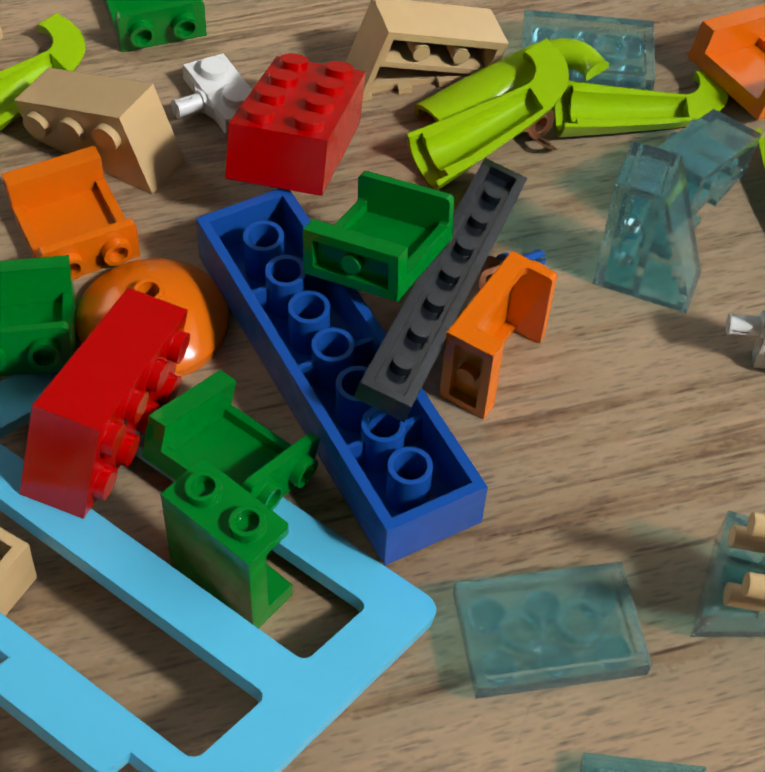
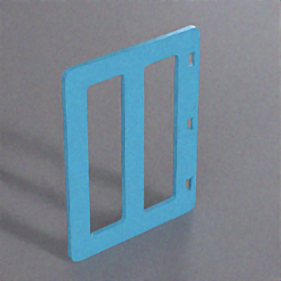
[0,371,436,772]

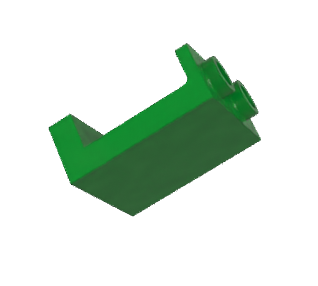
[103,0,207,53]
[302,171,454,302]
[0,255,75,377]
[141,370,320,511]
[160,459,293,629]

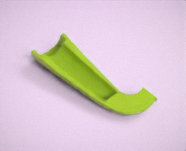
[0,12,86,131]
[406,38,569,190]
[414,38,609,122]
[553,71,729,137]

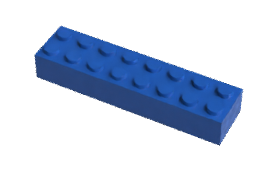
[196,188,488,566]

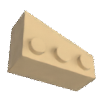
[346,0,509,101]
[14,68,185,195]

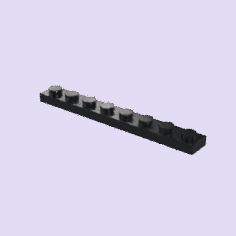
[354,158,527,422]

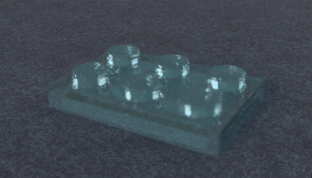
[521,10,655,91]
[453,561,652,699]

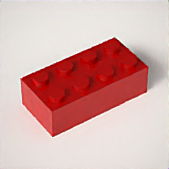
[225,53,366,196]
[19,287,190,519]

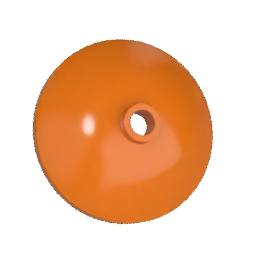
[76,258,229,377]

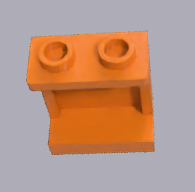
[688,4,765,120]
[2,145,141,280]
[439,251,557,420]

